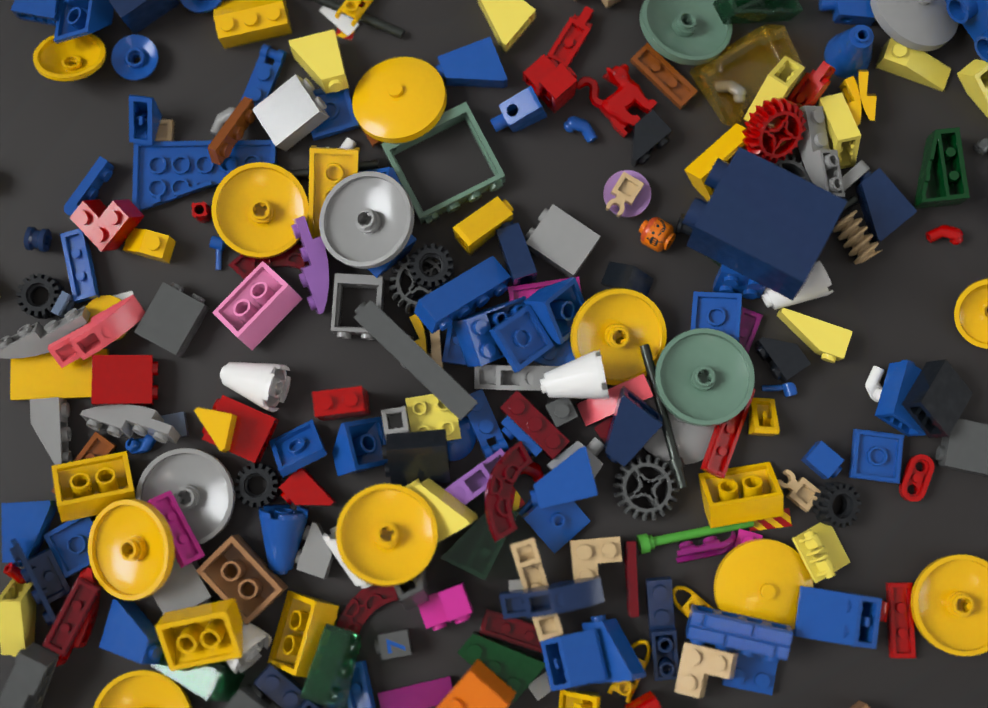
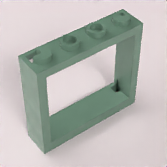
[381,102,505,224]

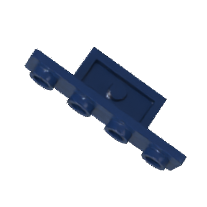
[9,538,71,626]

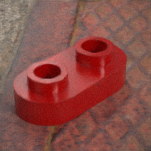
[899,454,934,502]

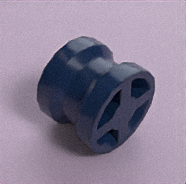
[24,226,52,252]

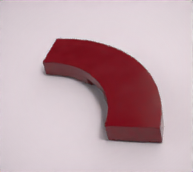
[229,244,330,279]
[485,441,533,542]
[332,585,399,661]

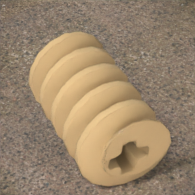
[833,210,883,264]

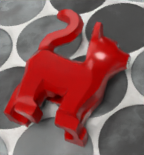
[576,64,657,138]

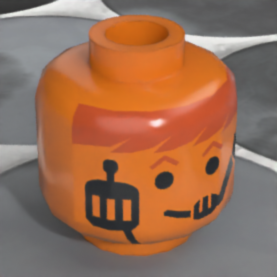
[639,217,676,252]

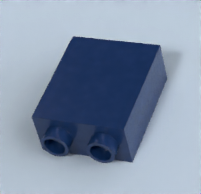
[682,147,847,301]

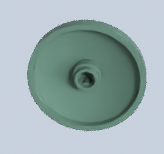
[640,0,732,65]
[655,328,755,427]

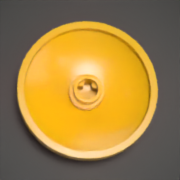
[352,57,447,143]
[211,162,309,259]
[570,288,667,385]
[336,484,438,586]
[88,499,175,600]
[714,538,814,630]
[911,554,988,656]
[93,669,192,708]

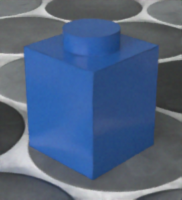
[801,440,844,479]

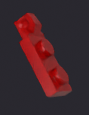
[547,6,594,68]
[787,61,836,108]

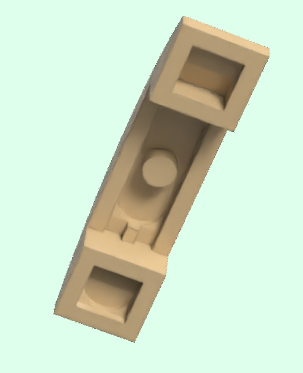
[510,537,564,641]

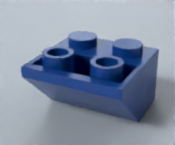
[540,628,609,691]

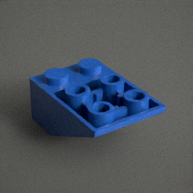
[452,296,526,367]
[794,586,882,649]

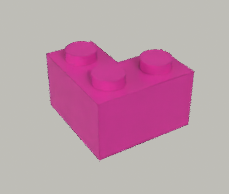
[418,582,474,631]

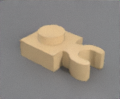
[606,172,644,218]
[427,330,443,369]
[778,469,821,512]

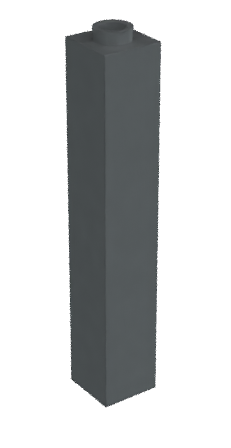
[353,300,478,421]

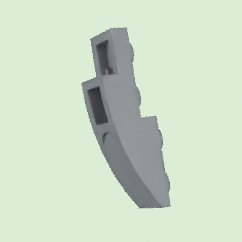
[797,105,845,198]
[0,306,91,359]
[474,365,559,391]
[80,404,181,444]

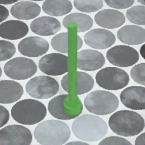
[636,521,754,554]

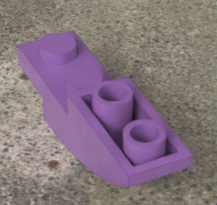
[291,216,329,314]
[444,448,505,505]

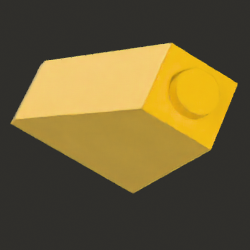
[453,196,514,255]

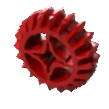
[742,97,807,163]

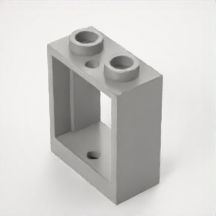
[331,273,385,340]

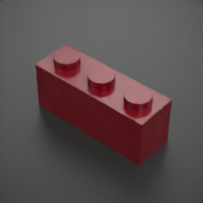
[500,391,570,460]

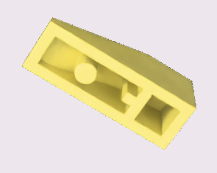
[876,37,951,92]
[957,59,988,118]
[777,308,853,363]

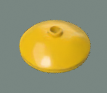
[33,34,106,82]
[954,278,988,349]

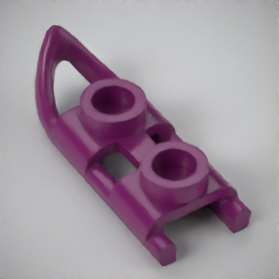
[676,531,736,564]

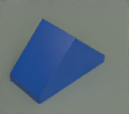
[129,94,162,145]

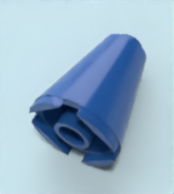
[824,25,874,79]
[259,504,309,574]

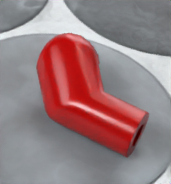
[925,224,963,245]

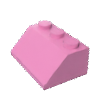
[212,261,303,351]

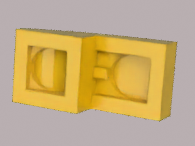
[858,69,877,121]
[839,76,862,127]
[409,314,428,353]

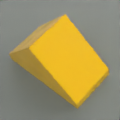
[748,397,780,436]
[194,407,237,453]
[558,689,600,708]

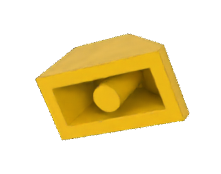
[123,228,176,264]

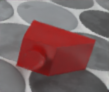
[279,467,337,506]

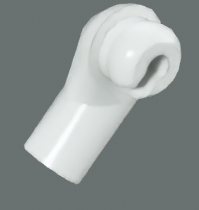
[865,366,885,402]

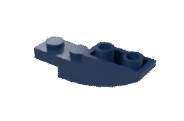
[499,576,605,619]
[645,576,679,681]
[254,663,324,708]

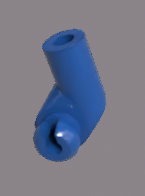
[564,116,598,144]
[125,434,157,454]

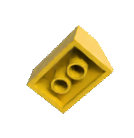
[214,0,292,49]
[684,123,747,201]
[51,451,136,522]
[698,461,784,528]
[267,590,339,679]
[155,598,243,671]

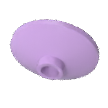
[603,170,651,217]

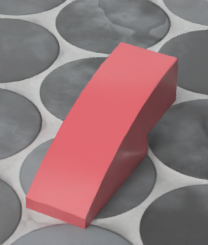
[576,374,653,426]

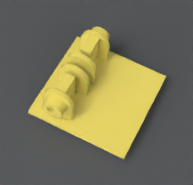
[405,394,461,441]
[792,522,850,584]

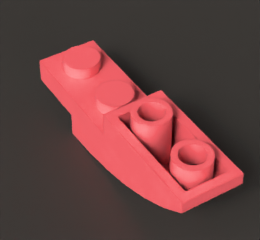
[48,294,146,368]

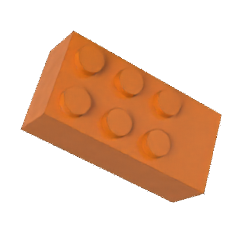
[435,659,516,708]

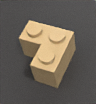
[569,536,622,580]
[674,642,738,698]

